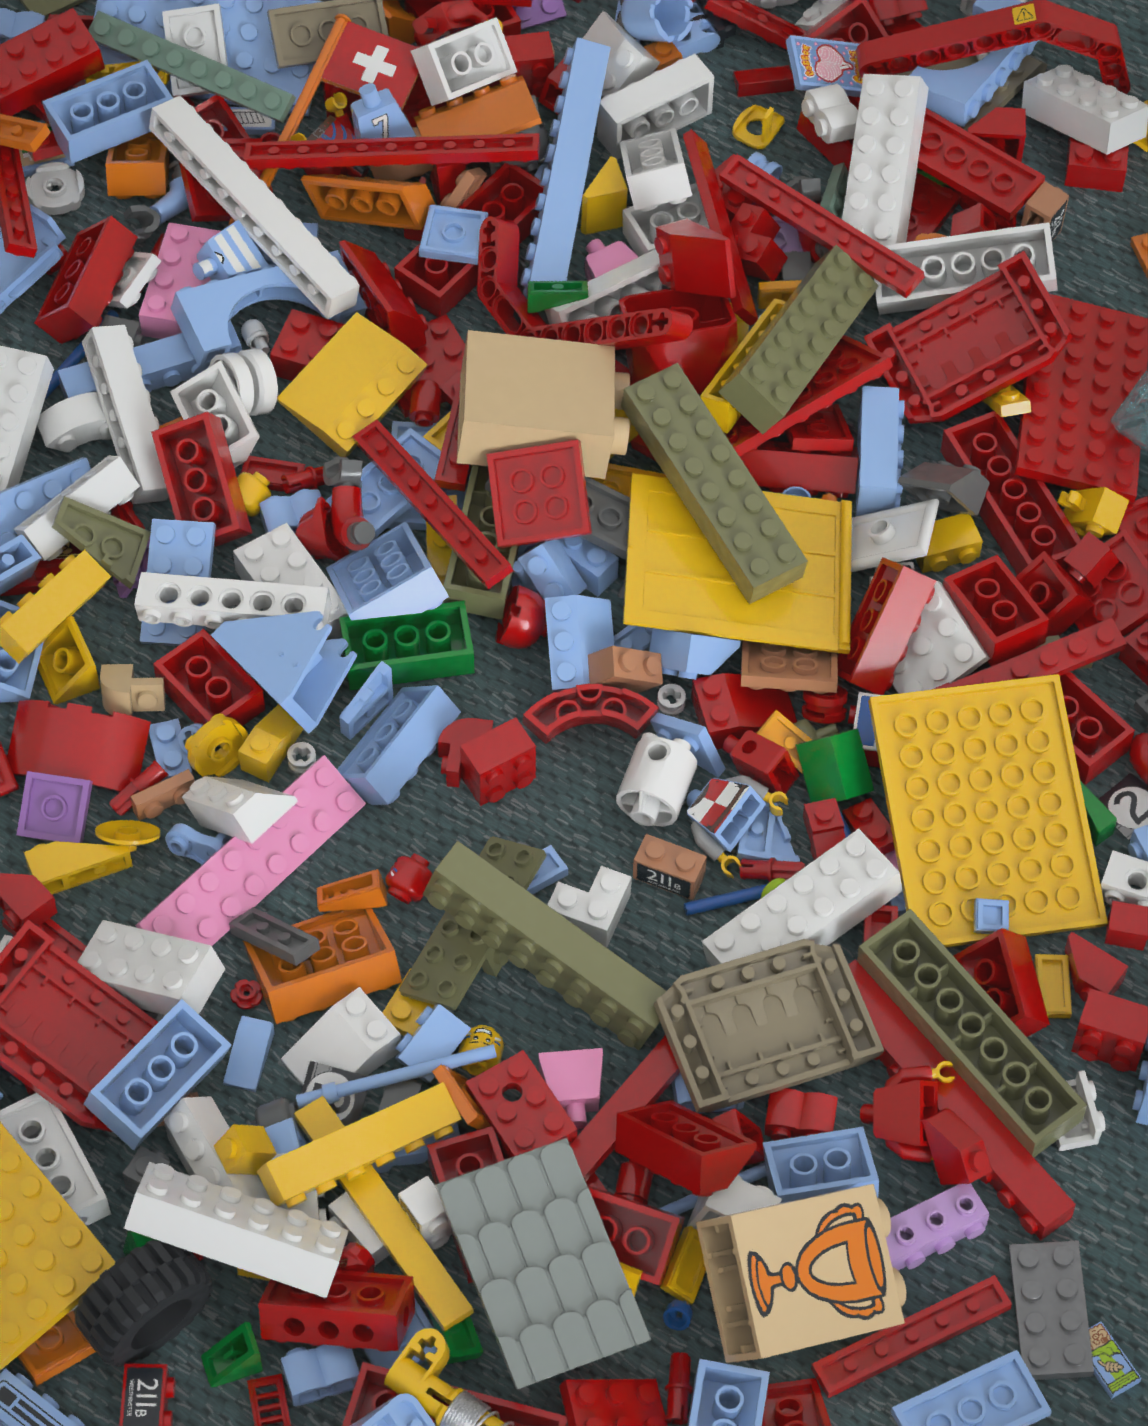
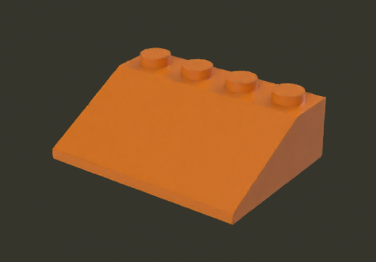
[414,74,542,166]
[243,908,402,1024]

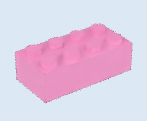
[139,222,221,339]

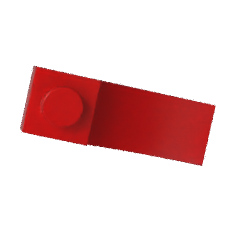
[803,798,845,860]

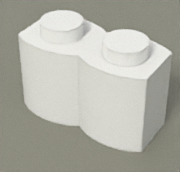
[801,84,858,144]

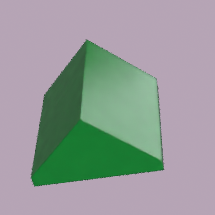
[795,728,874,803]

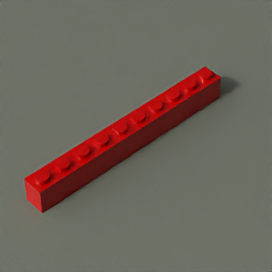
[848,959,1076,1240]

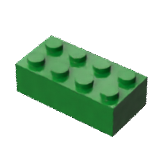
[339,600,475,690]

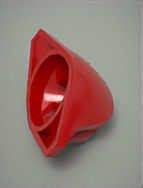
[295,497,350,562]

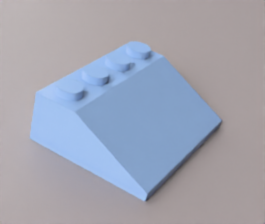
[326,521,449,620]

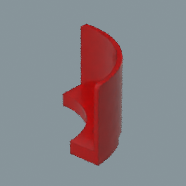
[7,700,151,792]

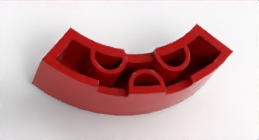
[522,684,659,744]

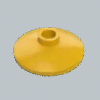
[95,820,161,852]

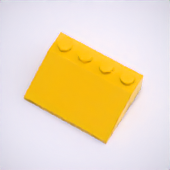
[277,312,428,457]

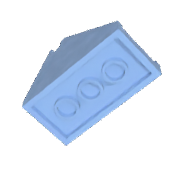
[211,611,357,734]

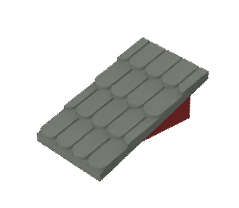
[435,1138,651,1389]

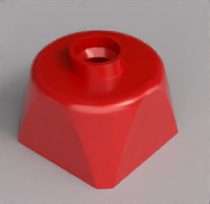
[619,289,738,395]

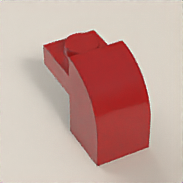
[438,718,493,788]

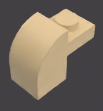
[100,664,166,716]

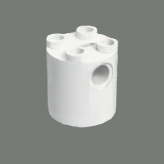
[616,733,697,827]

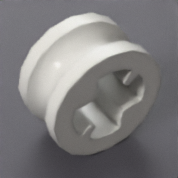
[657,684,686,715]
[287,742,316,774]

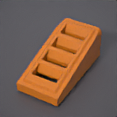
[317,869,388,912]

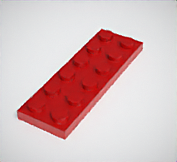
[917,108,1045,221]

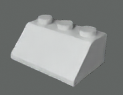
[170,360,260,468]
[182,776,298,843]

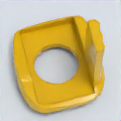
[732,105,785,149]

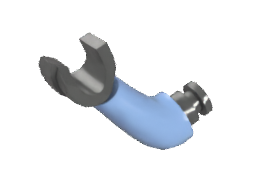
[123,160,189,245]

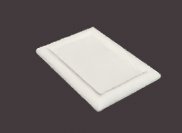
[851,499,939,572]

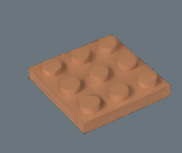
[741,640,838,694]

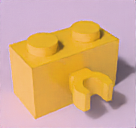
[1057,487,1129,539]

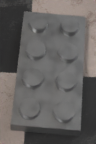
[1009,1240,1094,1380]

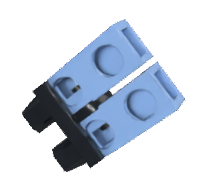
[673,0,737,59]

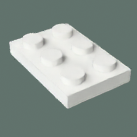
[162,3,228,98]

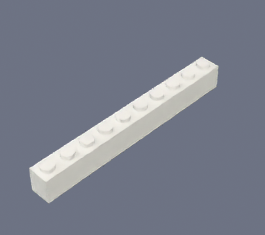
[149,96,360,319]

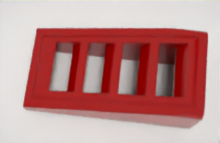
[247,1374,291,1426]

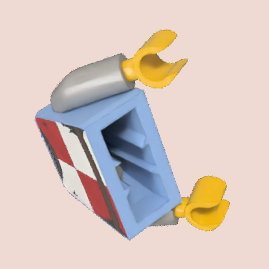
[687,775,788,878]

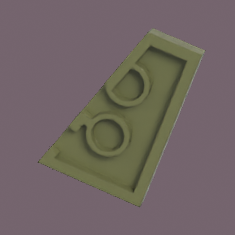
[52,496,151,589]

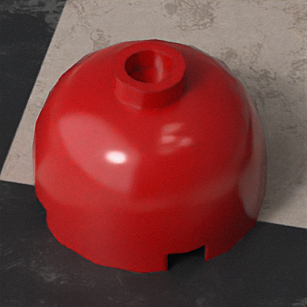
[495,584,547,649]

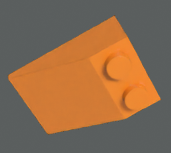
[105,132,170,199]

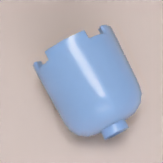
[621,0,693,42]

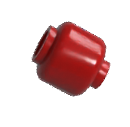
[385,853,433,904]

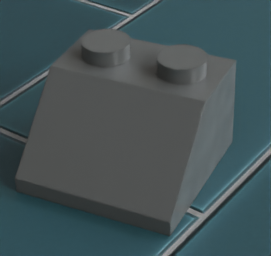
[898,461,990,516]

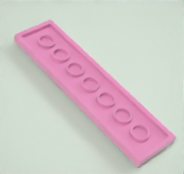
[135,755,366,946]

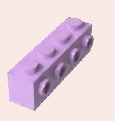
[886,1183,990,1270]

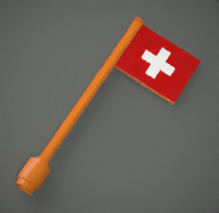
[229,14,419,225]

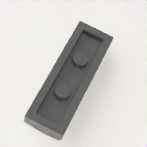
[229,907,320,966]

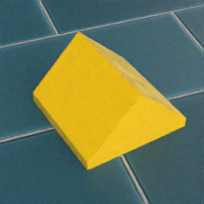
[581,156,628,235]
[38,616,100,705]

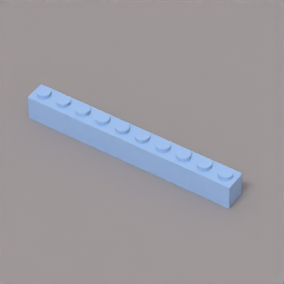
[520,37,610,299]

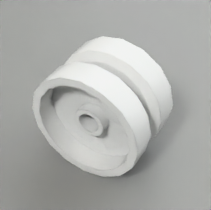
[208,348,278,416]

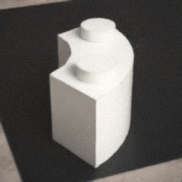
[37,392,112,453]

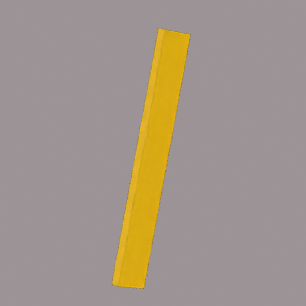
[294,1096,474,1332]

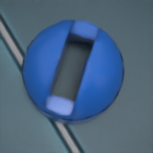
[663,1299,693,1330]

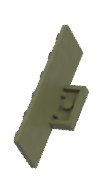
[399,836,546,1011]

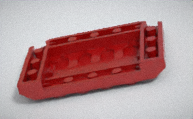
[864,251,1072,424]
[0,920,158,1132]

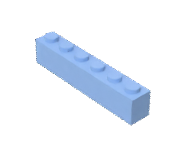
[58,320,242,399]

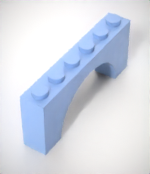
[909,0,1039,127]
[170,250,367,367]

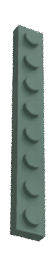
[88,11,296,124]

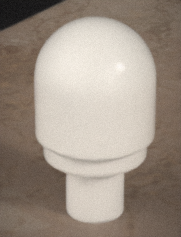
[241,319,270,354]

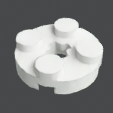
[26,162,85,215]

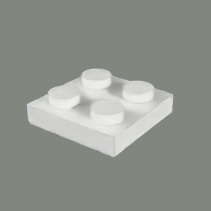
[108,252,161,309]

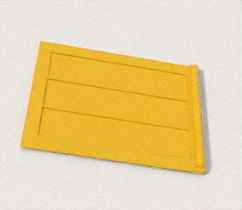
[623,473,852,654]

